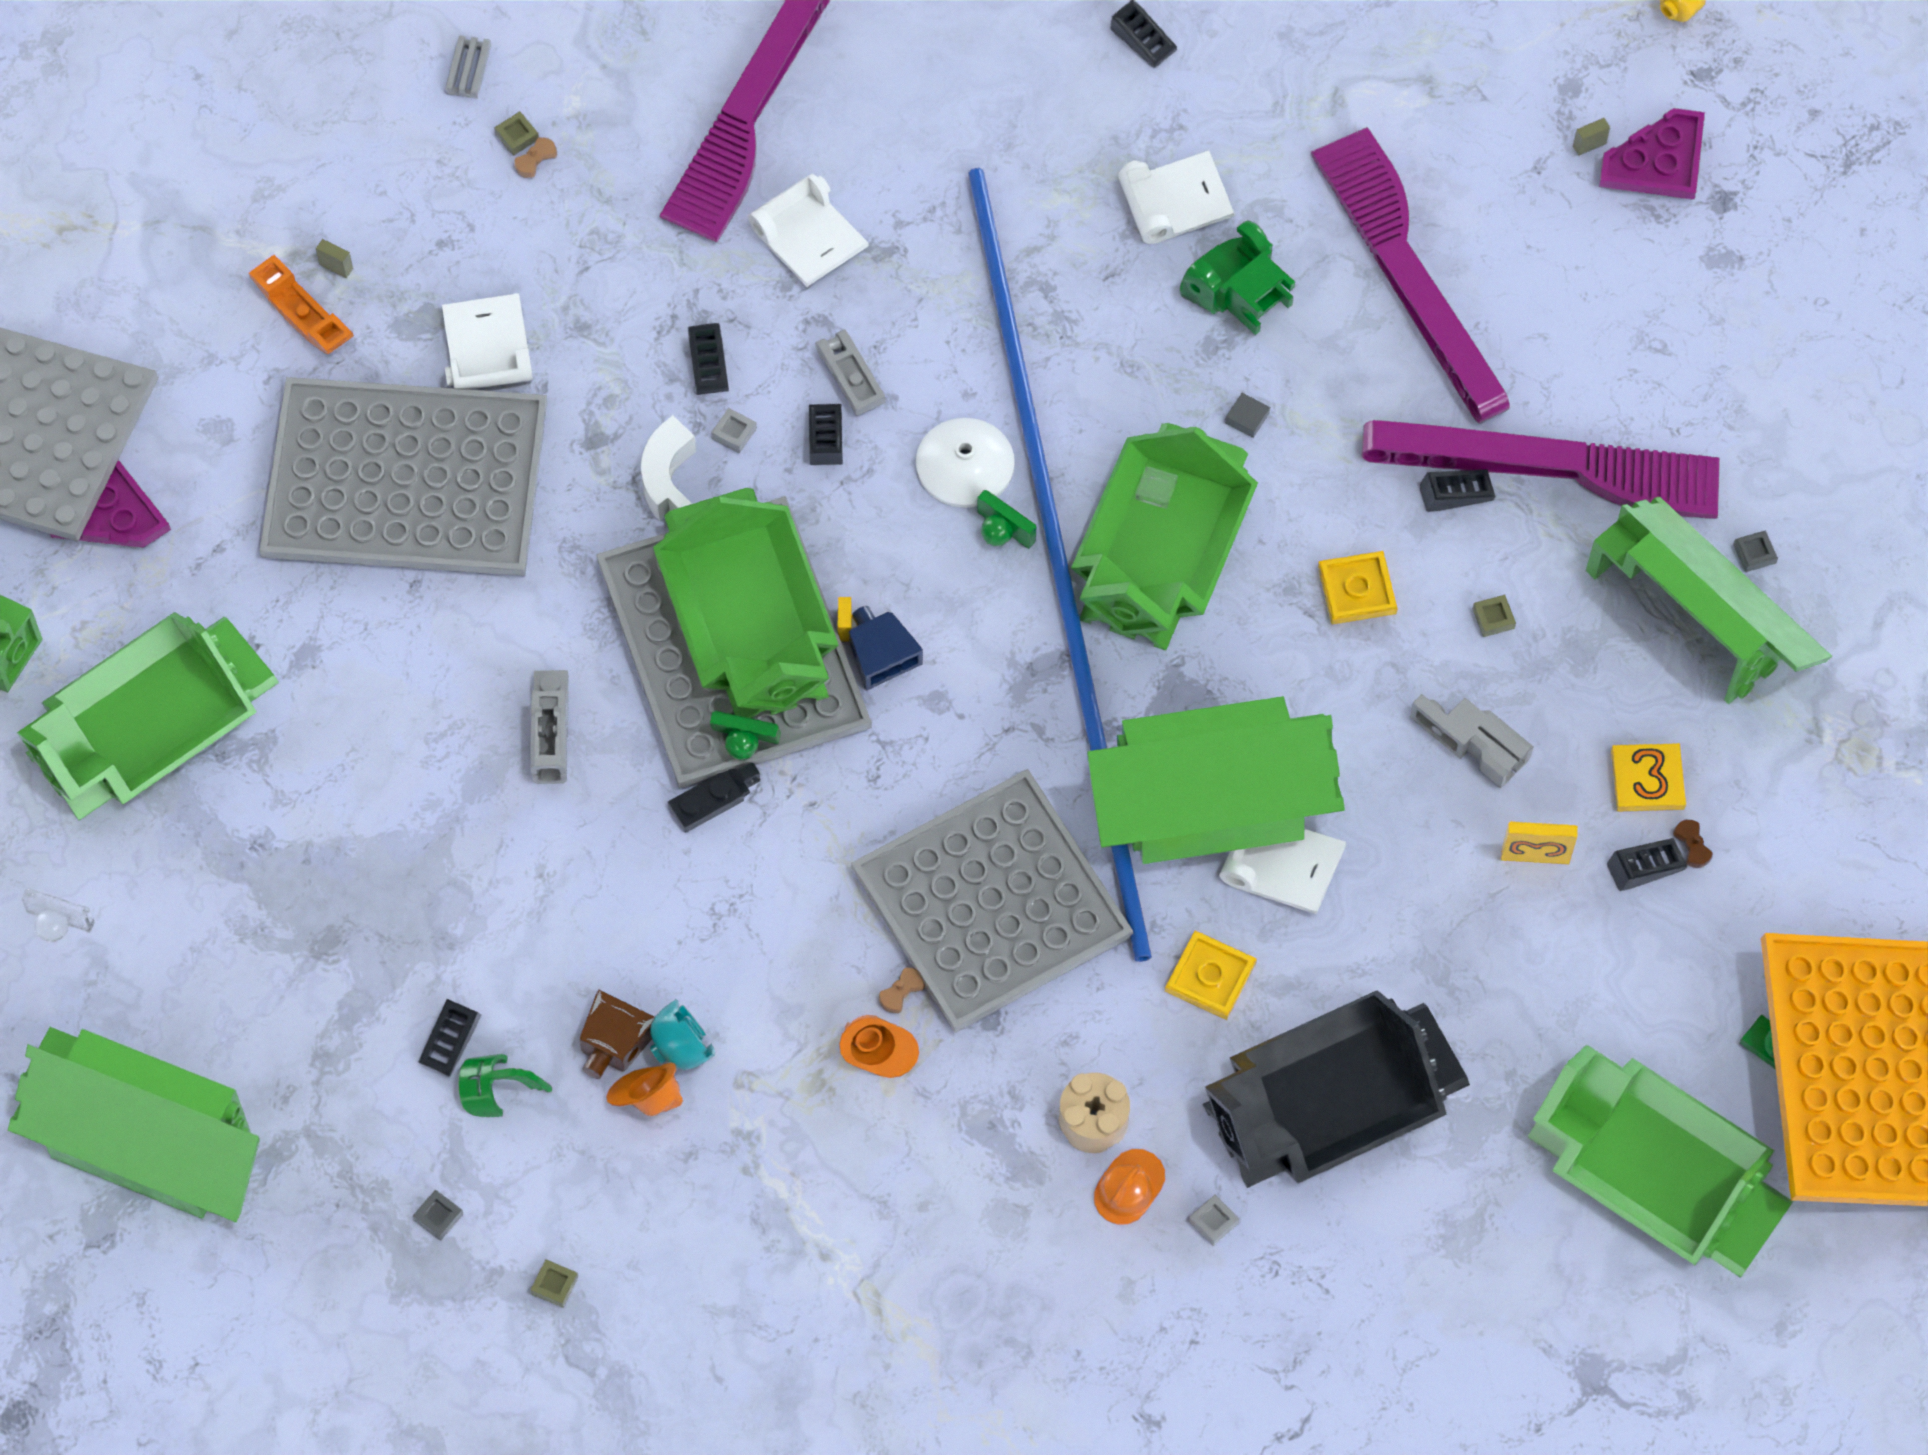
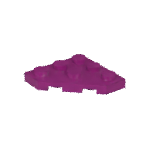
[1599,108,1705,200]
[48,460,171,548]

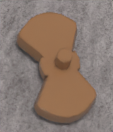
[514,137,557,178]
[879,968,925,1013]

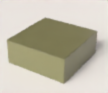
[494,111,539,156]
[1573,118,1610,156]
[316,238,353,278]
[1472,594,1516,637]
[530,1259,578,1308]

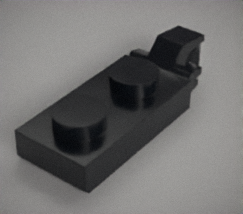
[668,763,761,833]

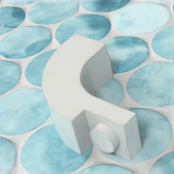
[641,415,696,521]

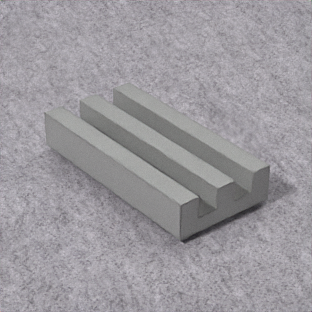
[446,35,491,99]

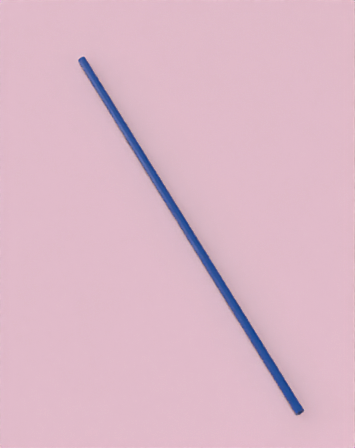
[968,168,1152,962]

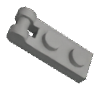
[815,329,886,416]

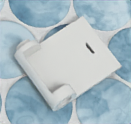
[1118,150,1235,244]
[748,174,869,287]
[442,293,533,390]
[1220,829,1346,914]

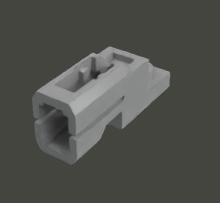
[530,670,569,784]
[1410,694,1534,788]

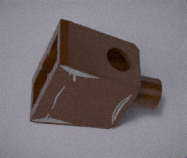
[579,990,655,1079]

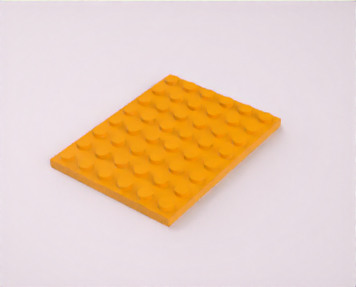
[1760,933,1928,1206]

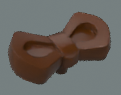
[1673,819,1713,868]

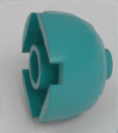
[650,999,716,1070]

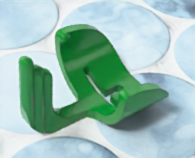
[459,1054,552,1117]

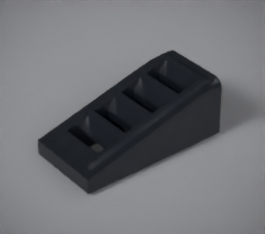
[1111,0,1177,68]
[688,323,729,395]
[809,404,843,465]
[1420,469,1496,512]
[1607,838,1687,891]
[418,999,481,1077]

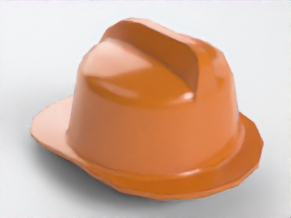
[839,1015,919,1078]
[606,1063,683,1116]
[1094,1149,1165,1225]

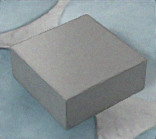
[711,408,757,453]
[1189,1194,1239,1246]

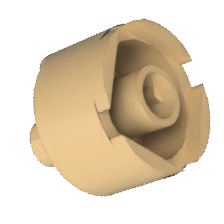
[1059,1073,1130,1153]

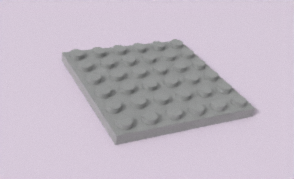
[0,328,159,541]
[851,769,1133,1033]

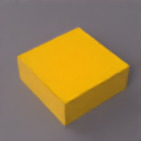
[838,597,852,642]

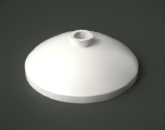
[916,418,1014,508]

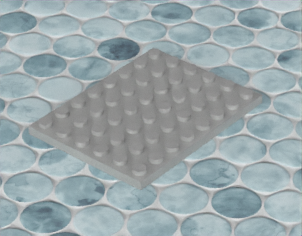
[260,377,547,576]
[596,496,872,789]

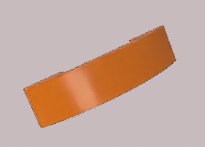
[249,255,354,355]

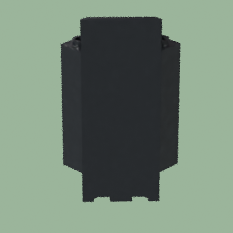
[1202,990,1470,1188]

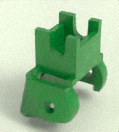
[1179,220,1296,335]

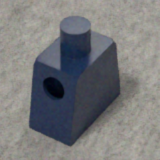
[849,606,923,691]

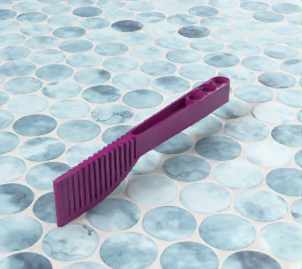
[660,0,830,242]
[1311,127,1510,423]
[1362,420,1720,519]

